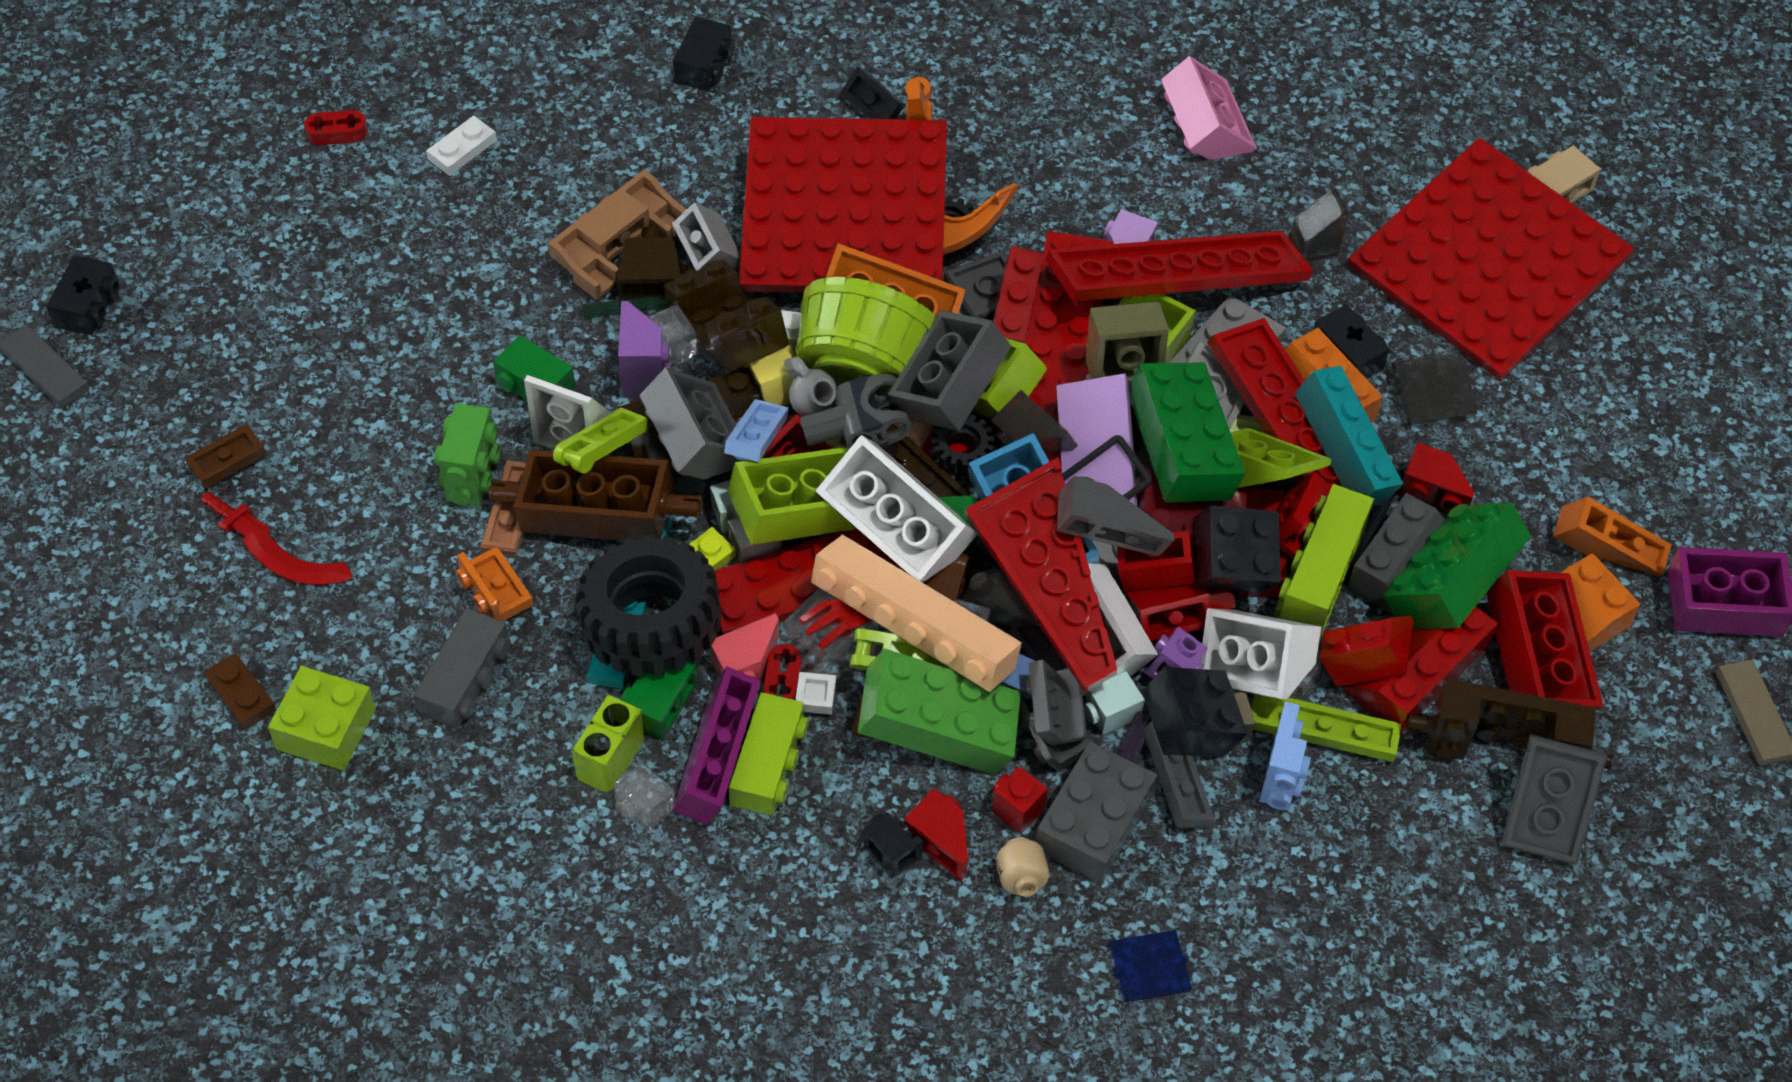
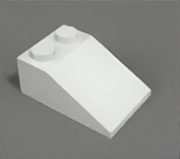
[524,375,611,450]

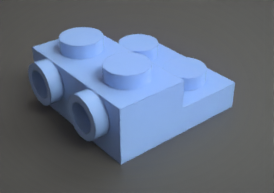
[1259,701,1311,810]

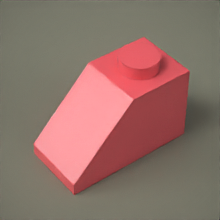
[709,613,779,680]

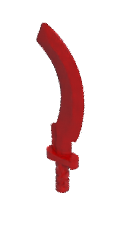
[201,492,353,585]

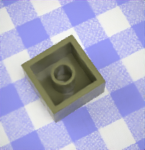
[1086,301,1169,385]

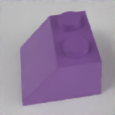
[618,301,671,398]

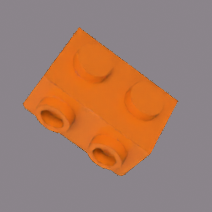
[455,547,534,622]

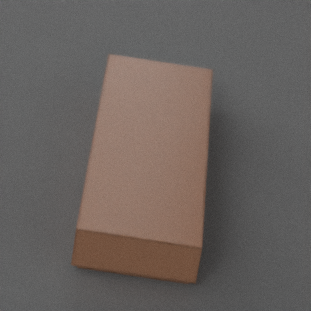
[481,460,526,559]

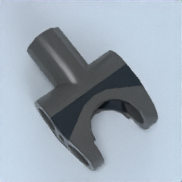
[800,374,911,449]

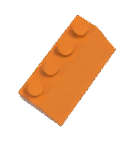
[826,243,966,317]

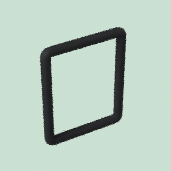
[1062,435,1152,500]

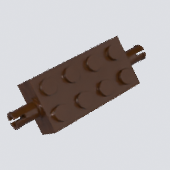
[489,450,702,541]

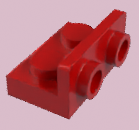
[1278,472,1325,558]

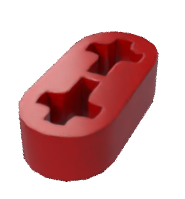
[304,110,368,145]
[763,644,802,700]

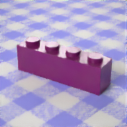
[672,666,761,825]

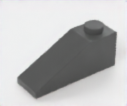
[1057,476,1174,557]

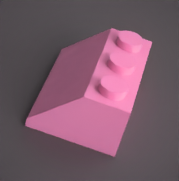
[1161,56,1257,160]

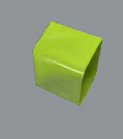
[572,695,644,792]

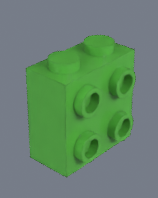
[434,403,501,506]

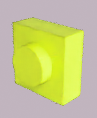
[689,527,736,570]

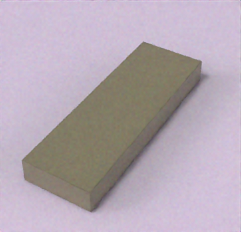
[1716,659,1792,766]

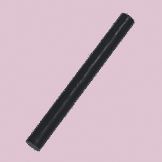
[1345,468,1404,581]

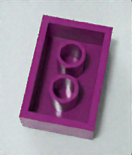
[1667,547,1792,637]

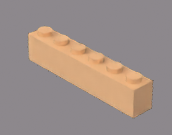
[811,534,1022,692]

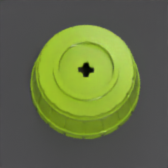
[795,277,935,405]

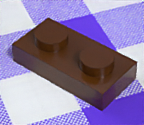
[185,424,266,489]
[204,652,277,730]

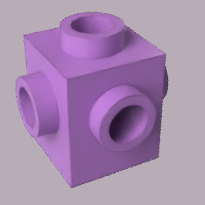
[1145,626,1208,679]

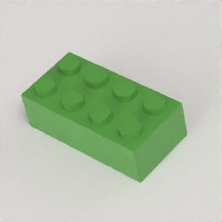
[858,648,1021,775]

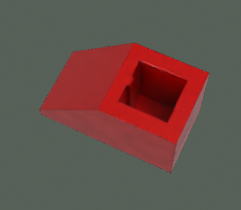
[1399,443,1475,513]

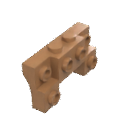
[548,170,687,300]

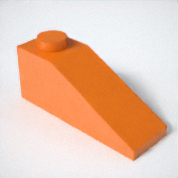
[1553,496,1672,577]

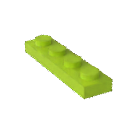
[1251,693,1402,762]

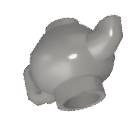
[784,357,837,416]

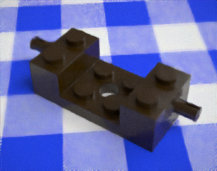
[663,260,789,372]
[1407,678,1613,770]

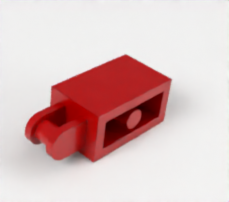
[1126,578,1235,641]

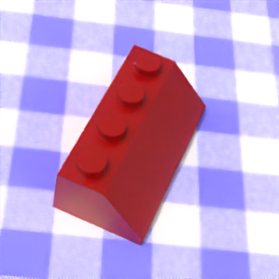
[1486,570,1604,710]
[1342,607,1498,735]

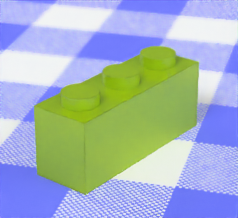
[729,692,809,816]

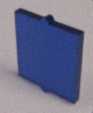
[1109,930,1192,1003]

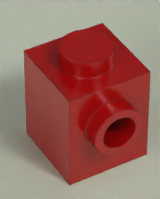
[992,766,1048,835]

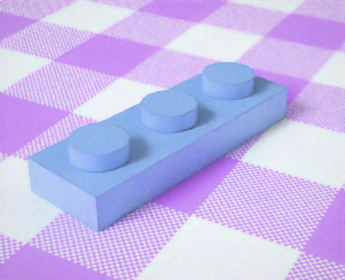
[724,399,789,462]

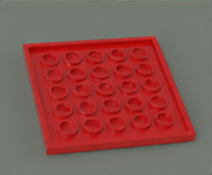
[739,117,947,293]
[1348,137,1634,381]

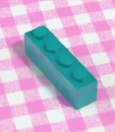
[1294,365,1403,508]

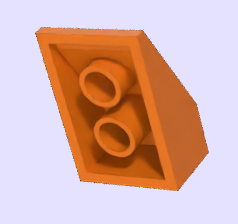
[1561,553,1641,651]

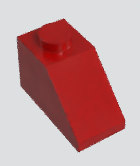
[904,788,968,882]

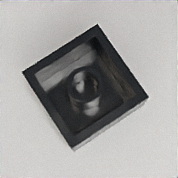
[1194,505,1281,592]
[1142,667,1248,757]

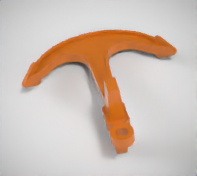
[905,77,1019,255]

